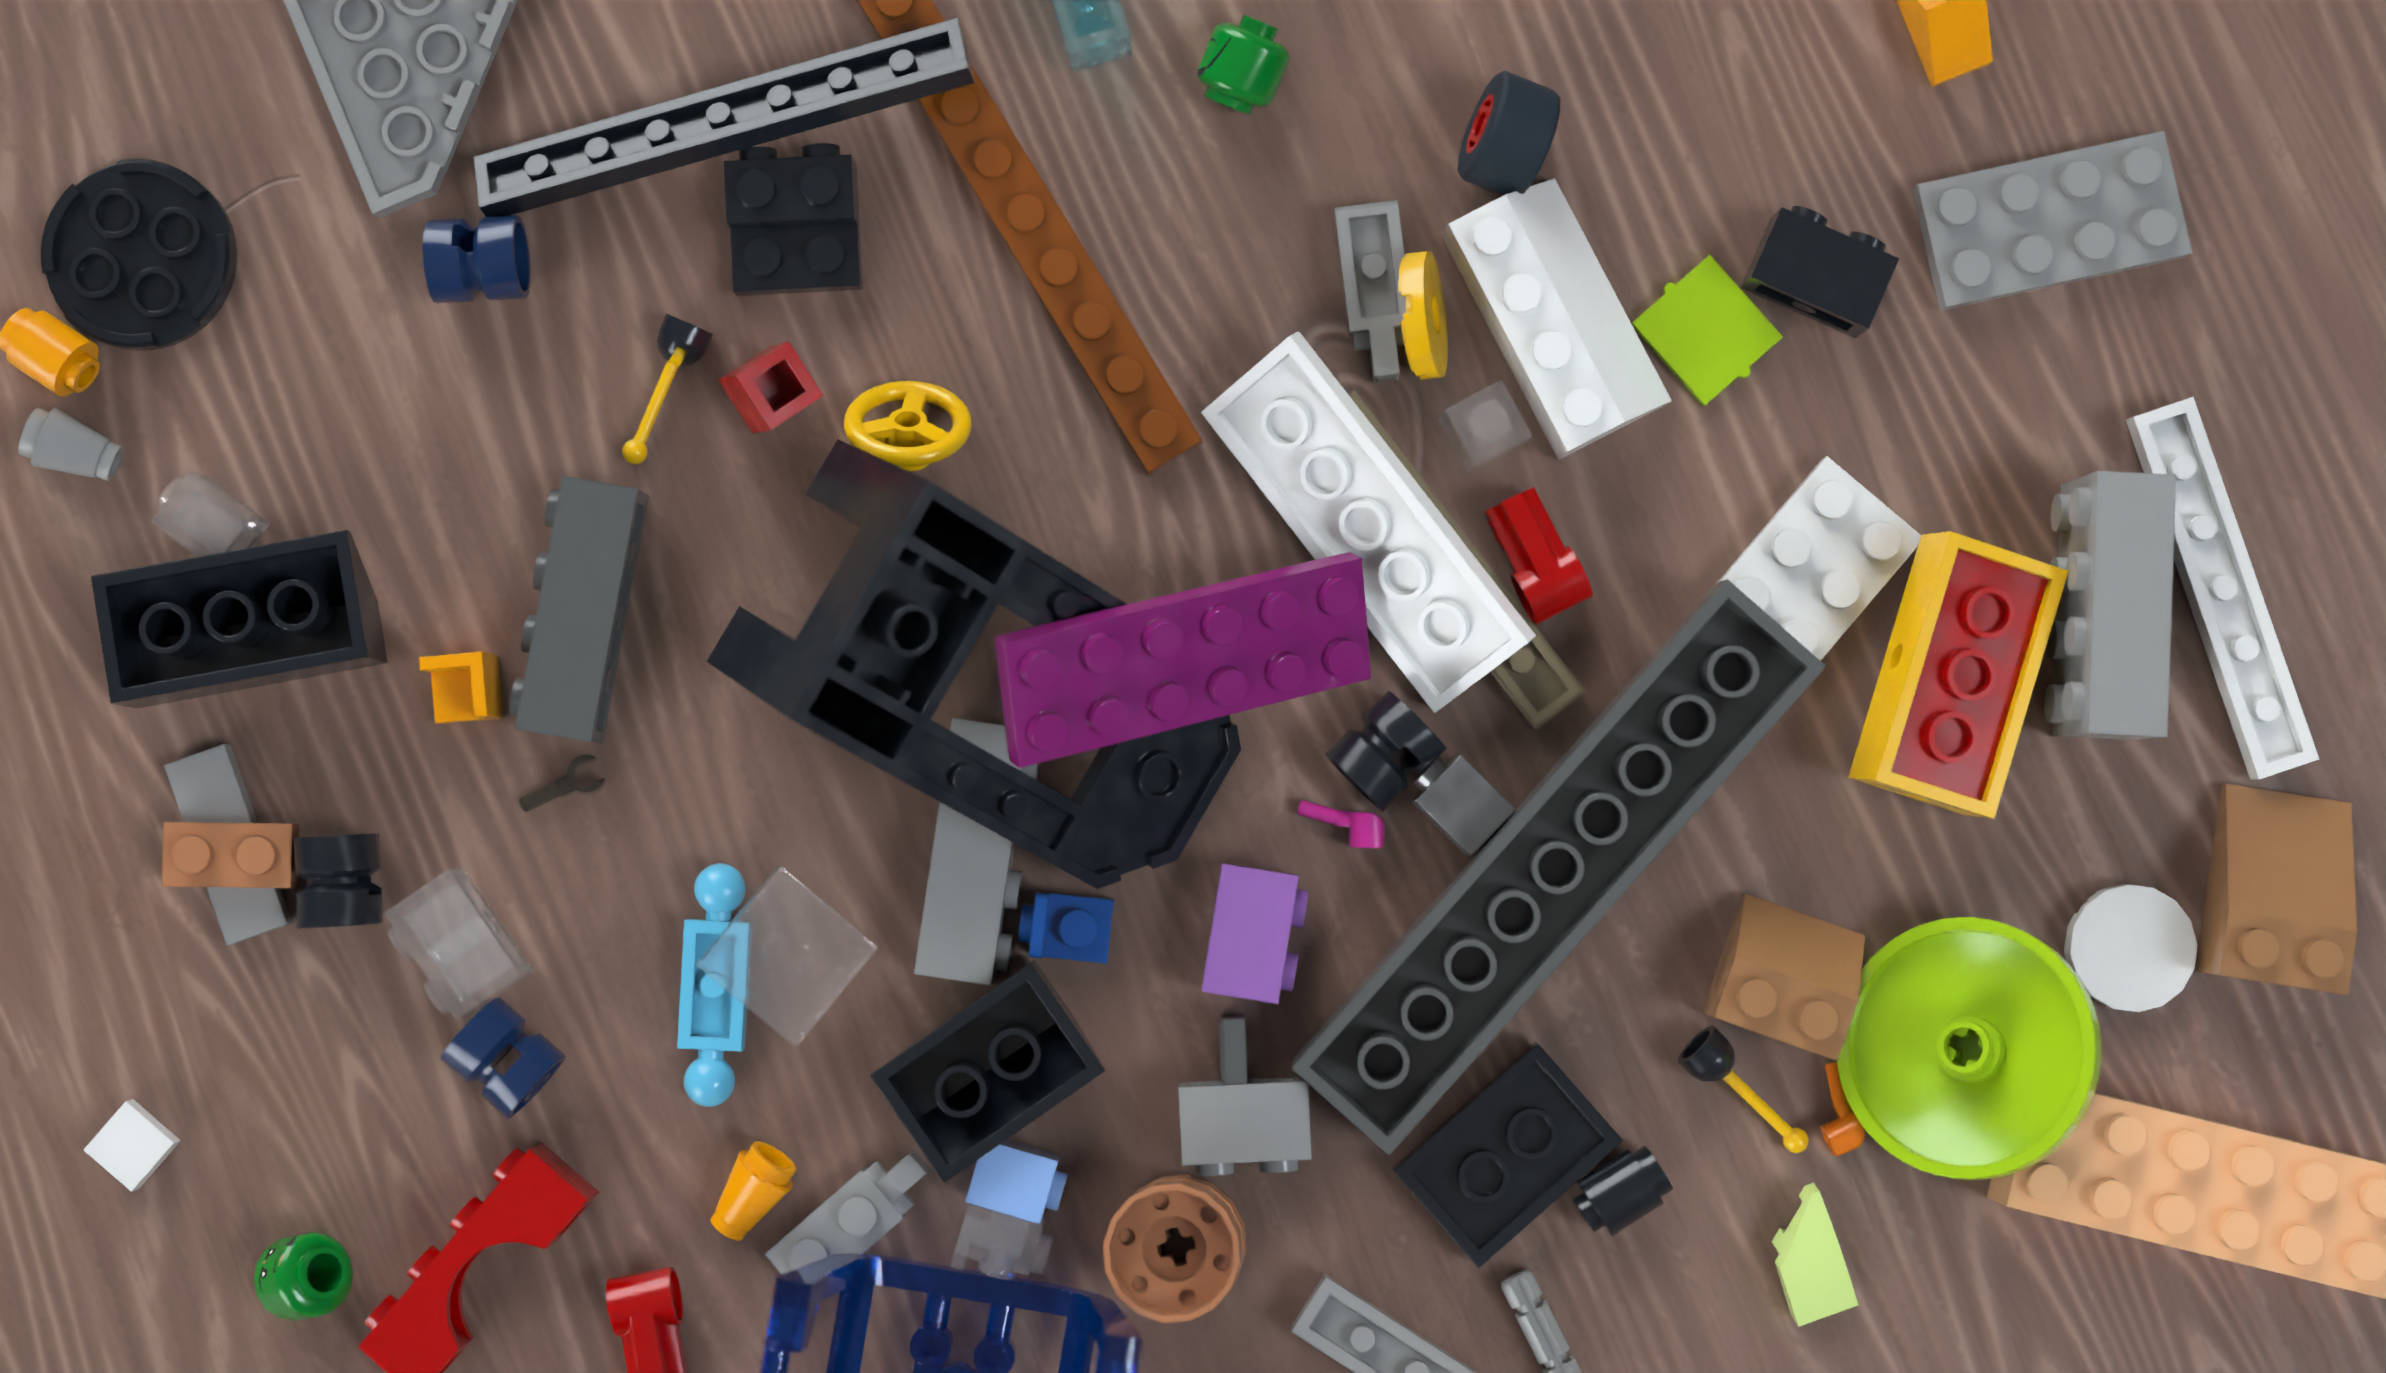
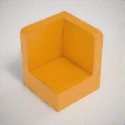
[419,651,504,724]

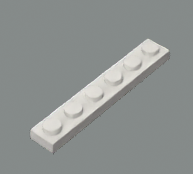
[2126,397,2319,780]

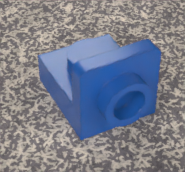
[1019,891,1114,964]

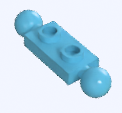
[677,863,752,1107]

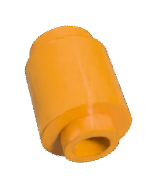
[0,308,100,397]

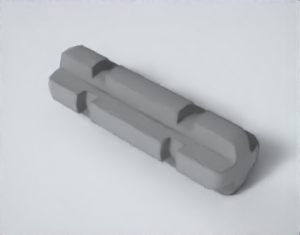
[1501,1270,1582,1373]

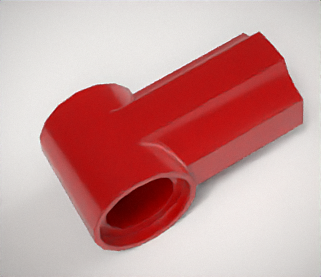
[1484,487,1593,625]
[606,1267,688,1373]

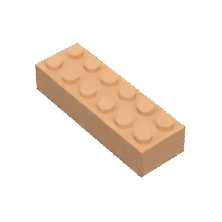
[1987,1093,2386,1299]

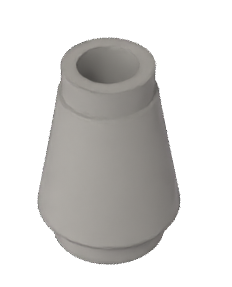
[18,407,124,481]

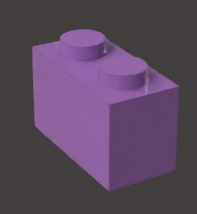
[1201,863,1309,1004]

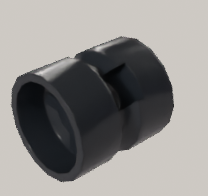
[1325,691,1447,812]
[293,833,383,928]

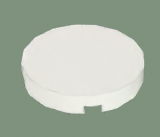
[2064,884,2198,1012]

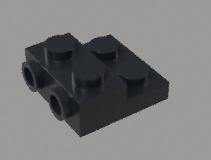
[724,143,863,296]

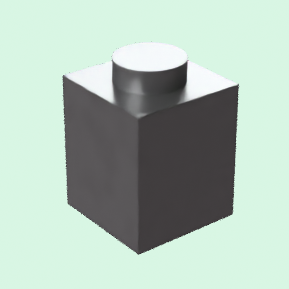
[1411,755,1516,856]

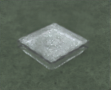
[695,866,878,1047]

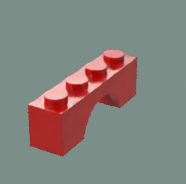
[357,1142,600,1373]

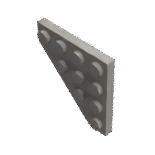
[283,0,518,219]

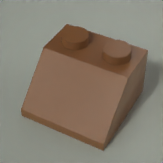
[1702,893,1865,1061]

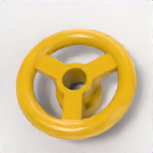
[844,381,972,471]

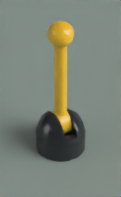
[622,314,713,464]
[1678,1026,1809,1153]

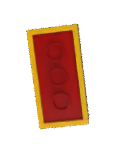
[1848,531,2069,819]

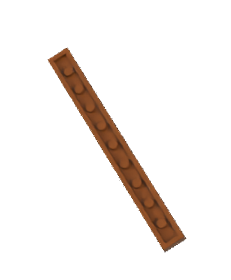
[857,0,1202,476]

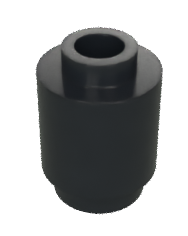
[1573,1146,1673,1236]

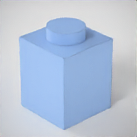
[965,1139,1068,1224]

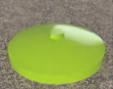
[1837,917,2102,1180]

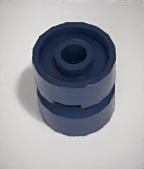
[422,215,531,303]
[441,996,566,1119]

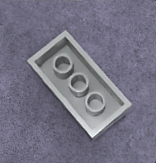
[2044,471,2176,740]

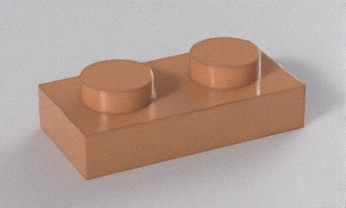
[162,822,299,888]

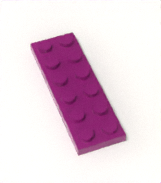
[994,552,1371,768]

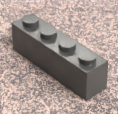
[509,476,649,744]

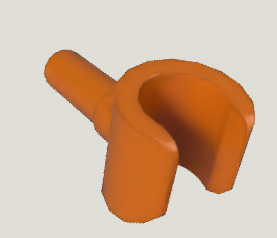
[1820,1062,1865,1156]

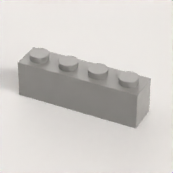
[914,718,1039,985]

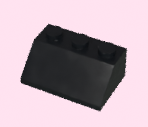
[870,960,1106,1183]

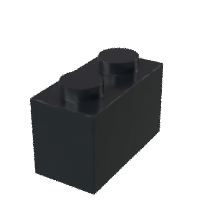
[1740,206,1900,338]

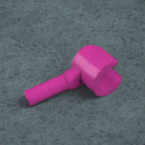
[1297,800,1385,848]

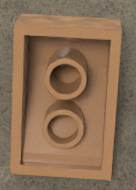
[2195,783,2357,995]

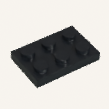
[1392,1042,1623,1268]

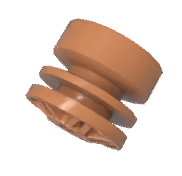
[1103,1174,1247,1323]

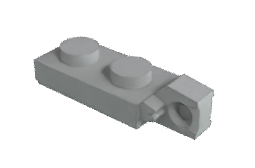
[1334,200,1406,383]
[765,1150,930,1303]

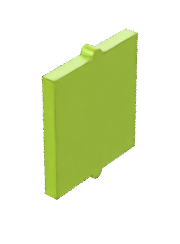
[1631,255,1783,407]

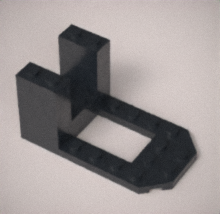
[706,439,1241,889]

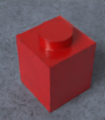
[718,341,824,434]

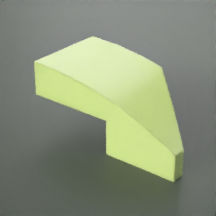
[1772,1182,1858,1327]

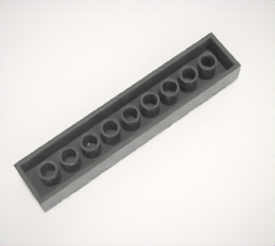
[1291,579,1826,1155]

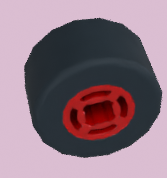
[1458,71,1561,195]

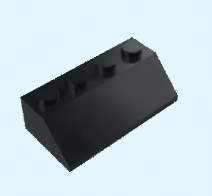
[91,530,388,708]

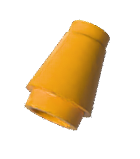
[710,1141,797,1241]

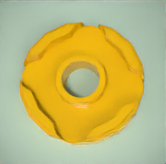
[1398,251,1448,380]

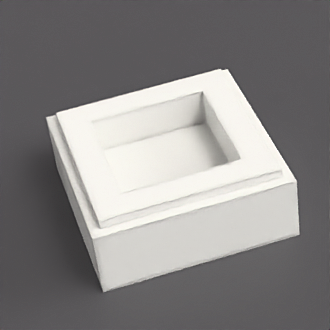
[84,1099,181,1192]

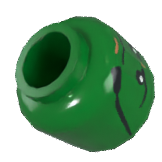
[1197,14,1290,115]
[253,1232,354,1321]

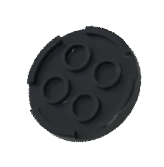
[41,159,237,351]

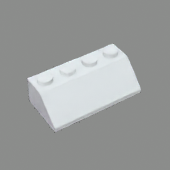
[1442,178,1672,460]

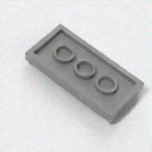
[1912,131,2193,311]

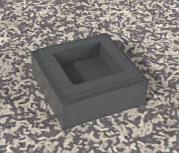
[1219,1015,1248,1085]

